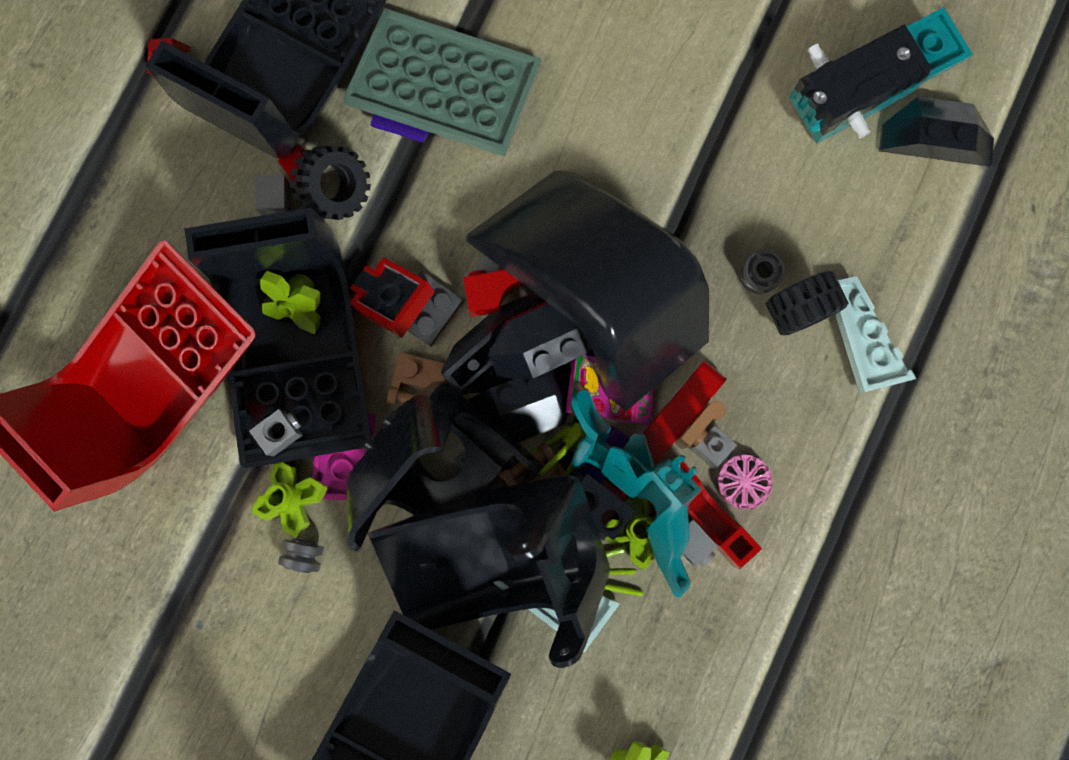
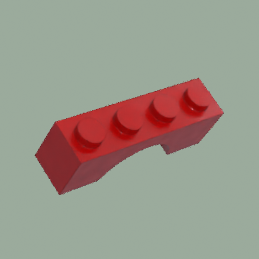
[463,267,524,317]
[680,462,762,569]

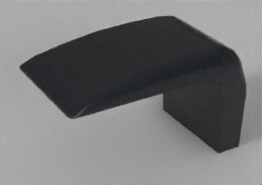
[145,0,387,159]
[466,171,709,411]
[184,207,371,468]
[312,610,511,760]

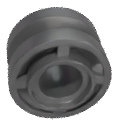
[740,250,785,294]
[278,538,324,573]

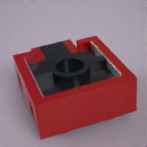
[350,257,435,338]

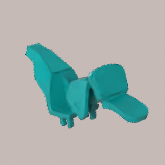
[571,390,702,597]

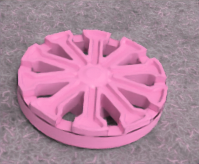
[717,454,773,509]

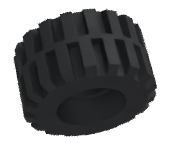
[290,146,371,220]
[765,271,849,335]

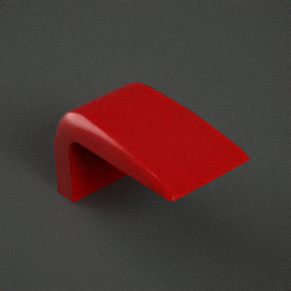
[0,240,256,512]

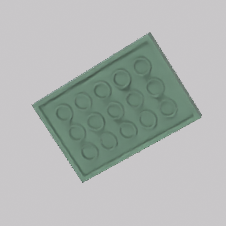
[343,8,541,157]

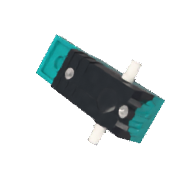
[789,7,973,144]

